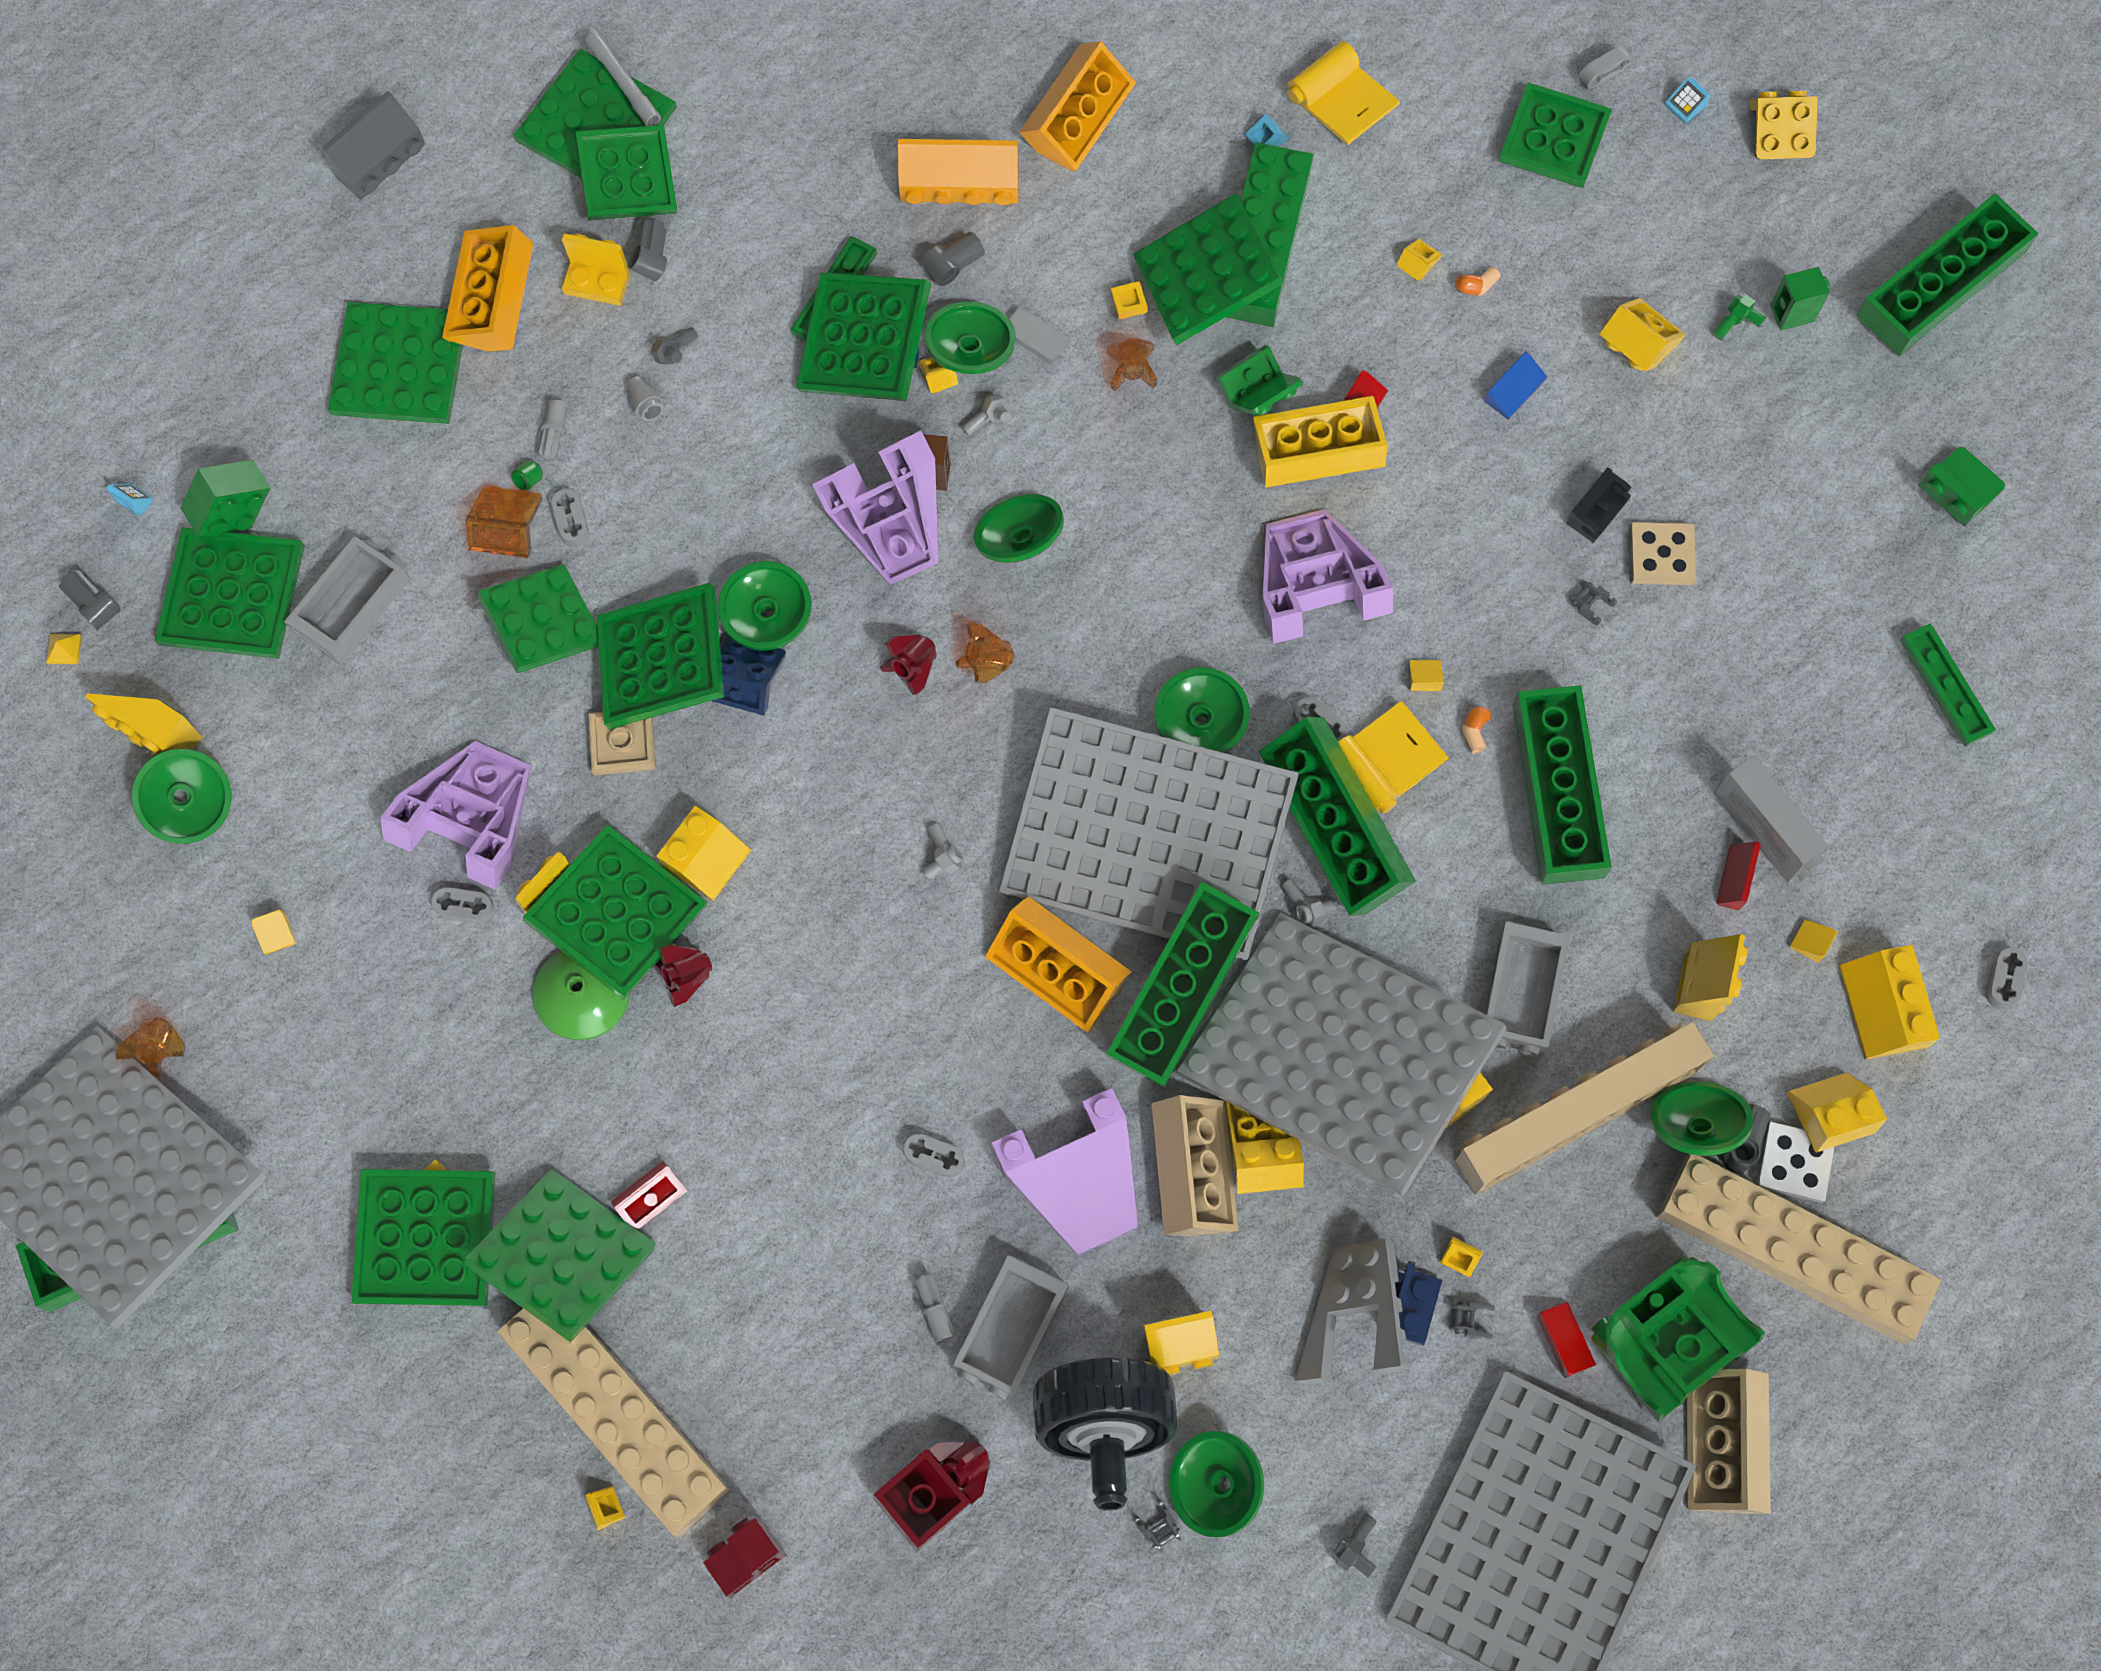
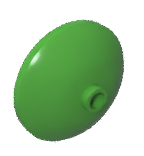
[533,951,630,1040]

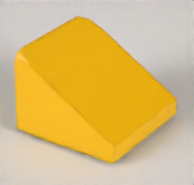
[1397,238,1442,281]
[918,357,958,393]
[1409,660,1444,691]
[251,910,296,955]
[1789,920,1838,963]

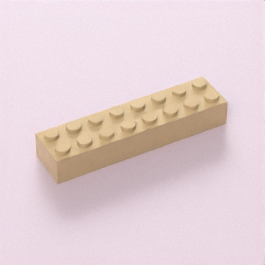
[1455,1022,1715,1196]
[1656,1154,1942,1345]
[497,1308,731,1538]

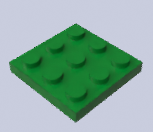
[1499,82,1612,188]
[575,125,677,221]
[478,564,599,674]

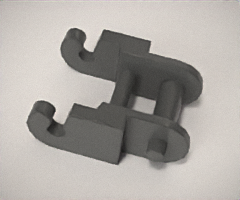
[1569,581,1617,625]
[1449,1302,1495,1339]
[1133,1498,1181,1553]

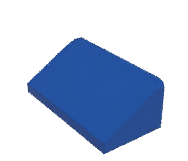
[1485,351,1547,420]

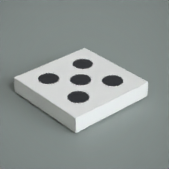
[1757,1122,1834,1203]

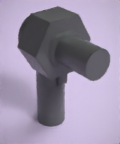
[651,327,698,364]
[1333,1514,1377,1578]

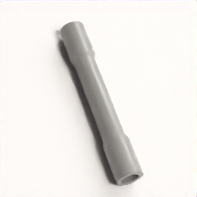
[585,30,661,126]

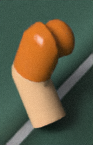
[1455,267,1501,296]
[1462,706,1491,754]

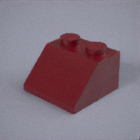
[873,1448,971,1552]

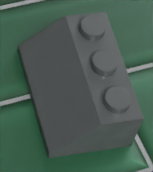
[322,91,426,200]

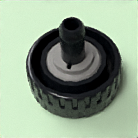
[1033,1357,1177,1511]

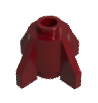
[880,635,937,695]
[654,944,712,1007]
[928,1441,990,1505]

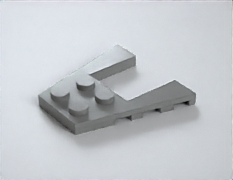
[1295,1239,1409,1386]

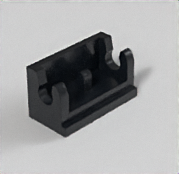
[1566,467,1631,543]

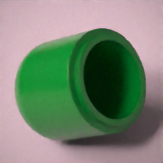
[511,460,543,491]

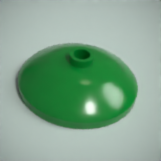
[925,301,1016,374]
[974,494,1064,563]
[718,561,812,651]
[1154,667,1250,753]
[131,749,232,844]
[1650,1082,1753,1156]
[1169,1431,1264,1537]

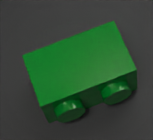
[1770,266,1830,331]

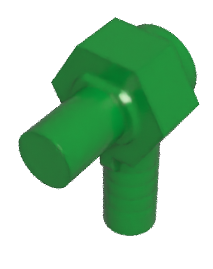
[1712,294,1766,341]

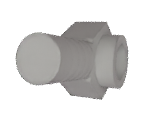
[962,394,1011,436]
[923,824,963,880]
[1282,879,1336,927]

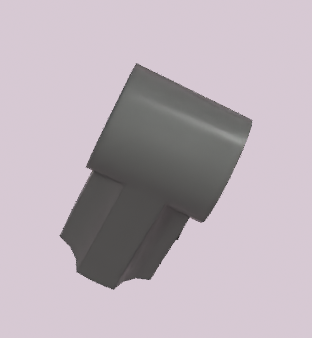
[627,219,667,281]
[921,231,985,286]
[59,569,121,631]
[1723,1104,1771,1173]

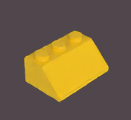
[1839,944,1940,1060]

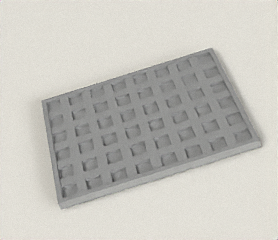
[999,707,1299,961]
[1177,912,1506,1196]
[0,1026,267,1329]
[1386,1371,1697,1671]

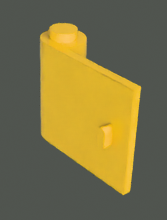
[1287,40,1400,145]
[1338,700,1449,814]

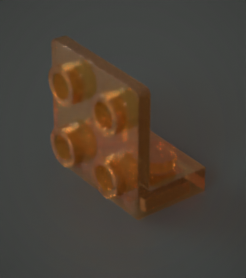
[465,486,542,558]

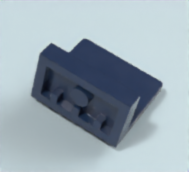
[712,635,786,716]
[1395,1261,1443,1346]

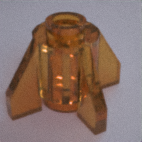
[1107,338,1157,391]
[956,622,1014,683]
[115,1017,186,1080]

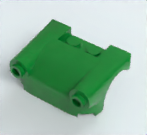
[1591,1256,1765,1422]

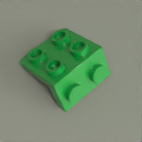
[1215,345,1303,416]
[1918,447,2005,526]

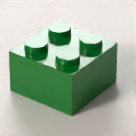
[181,460,270,537]

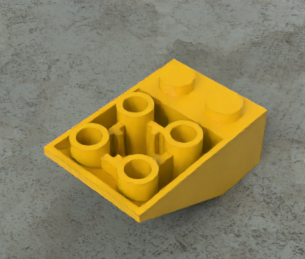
[85,693,202,756]
[1673,934,1748,1021]
[1225,1101,1304,1194]

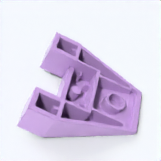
[812,430,938,585]
[1263,509,1393,644]
[381,741,531,890]
[991,1088,1138,1256]

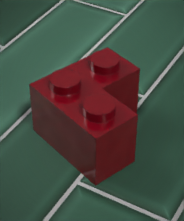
[703,1517,787,1598]

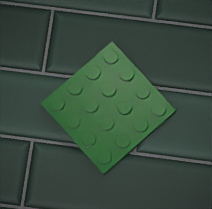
[513,49,677,178]
[1133,192,1283,345]
[796,272,931,401]
[328,302,463,424]
[154,527,305,659]
[597,582,724,729]
[523,824,707,1000]
[351,1169,496,1306]
[464,1169,656,1343]

